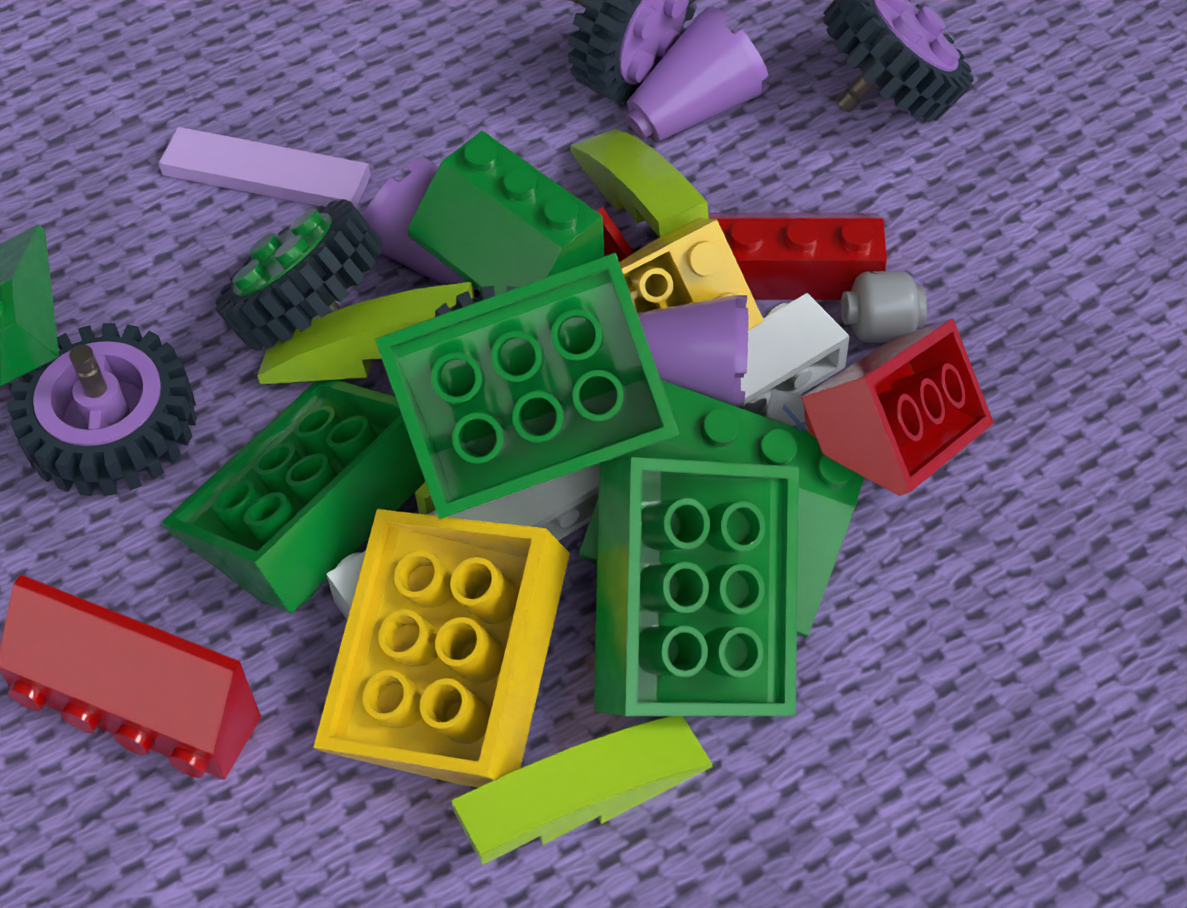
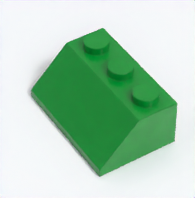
[407,130,604,295]

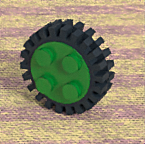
[215,199,383,351]

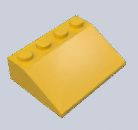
[313,509,570,788]

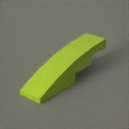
[570,128,709,238]
[257,282,475,385]
[451,716,712,866]

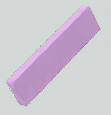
[159,127,371,208]

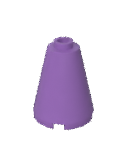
[626,6,769,142]
[363,157,480,298]
[637,295,748,409]

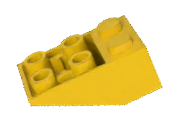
[619,217,764,330]

